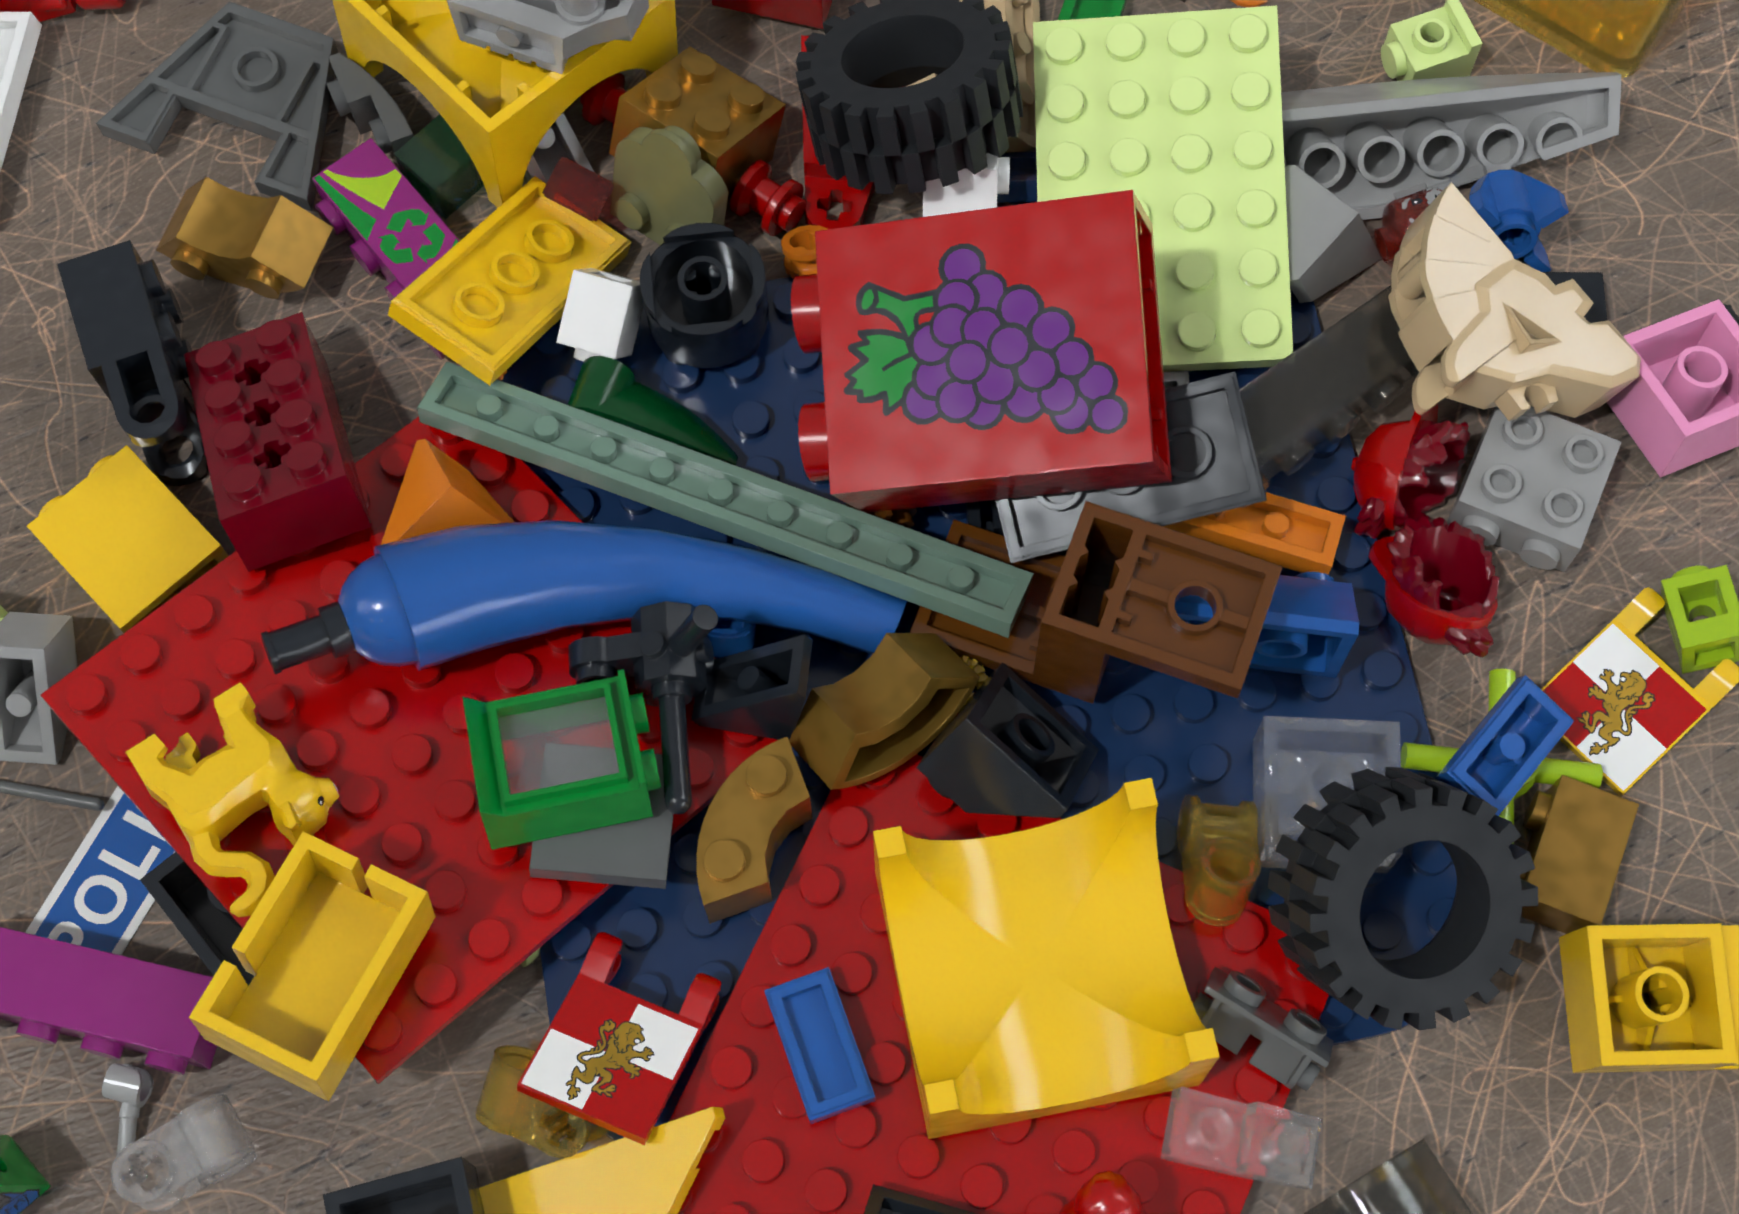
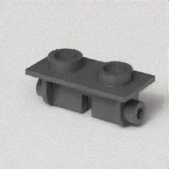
[1193,967,1334,1091]

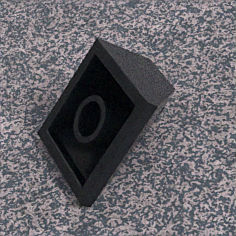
[916,662,1099,818]

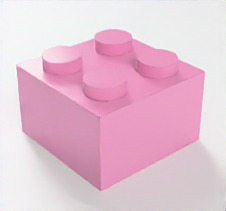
[1607,299,1739,478]

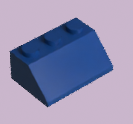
[1175,572,1359,678]

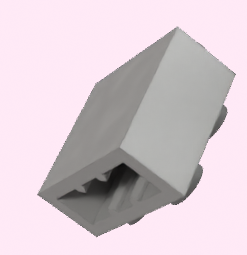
[1447,406,1621,572]

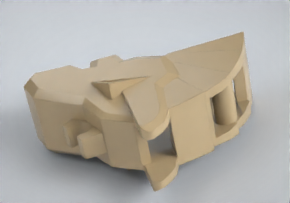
[1388,182,1641,421]

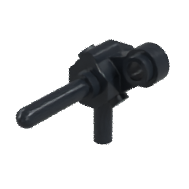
[568,601,718,814]

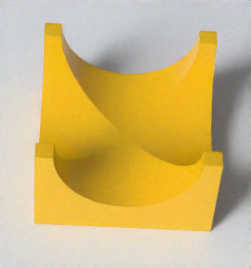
[332,0,678,208]
[873,778,1220,1139]

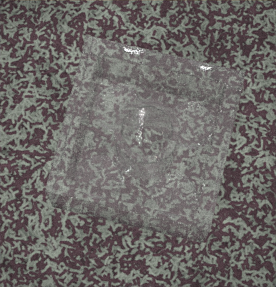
[1253,716,1403,873]

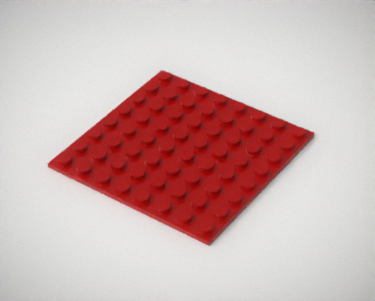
[40,416,777,1084]
[669,754,1329,1214]

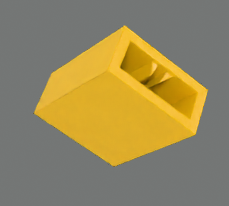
[27,445,229,633]

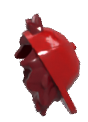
[1351,404,1471,539]
[1369,515,1500,658]

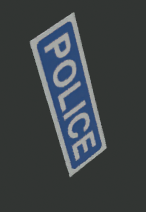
[25,786,175,955]

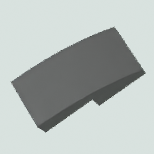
[326,53,424,173]

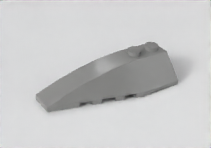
[1281,72,1622,220]

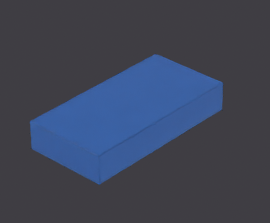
[764,967,876,1124]

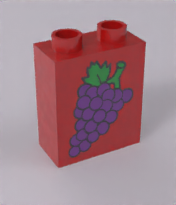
[791,190,1172,513]

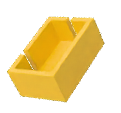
[189,831,435,1102]

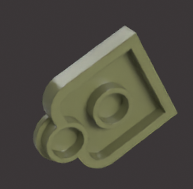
[610,126,728,245]

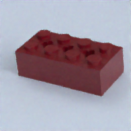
[184,312,372,572]

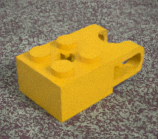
[1559,923,1739,1073]

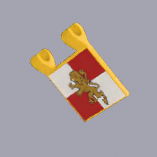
[1541,587,1739,797]

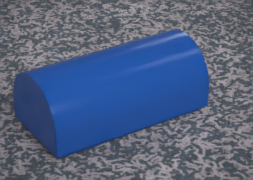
[1436,675,1574,816]

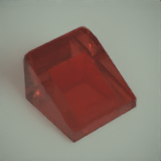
[542,157,614,222]

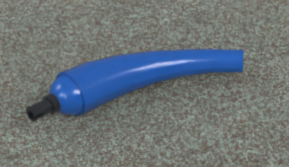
[260,520,907,675]

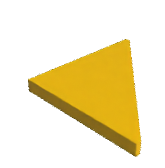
[479,1107,725,1214]

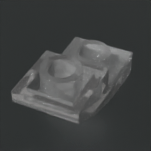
[1161,1087,1323,1190]

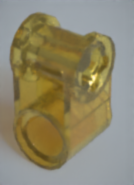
[1177,794,1262,926]
[475,1045,609,1159]

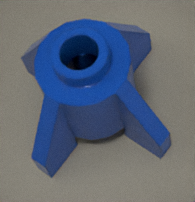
[1469,170,1569,272]

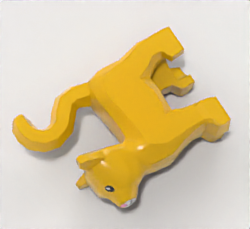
[125,683,339,917]

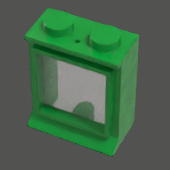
[462,669,661,850]

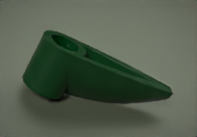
[567,356,738,466]

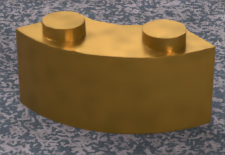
[156,177,333,299]
[789,633,980,790]
[697,737,813,923]

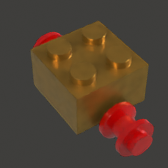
[580,46,806,236]

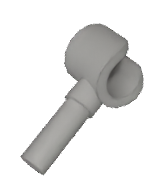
[102,1063,154,1163]

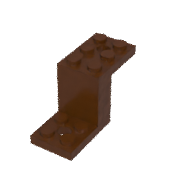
[910,501,1283,704]

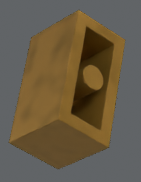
[1520,775,1639,934]

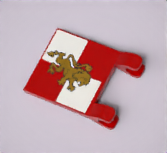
[517,932,722,1146]

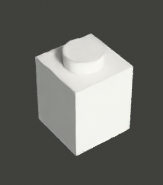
[556,268,644,361]

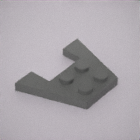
[96,1,338,211]

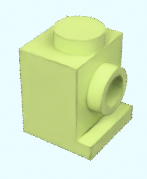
[1381,0,1483,81]

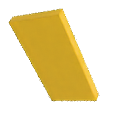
[388,176,632,386]

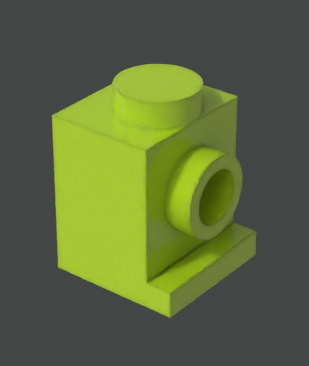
[1661,565,1739,674]

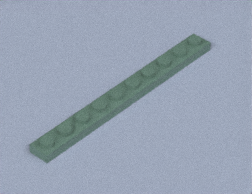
[417,362,1034,638]

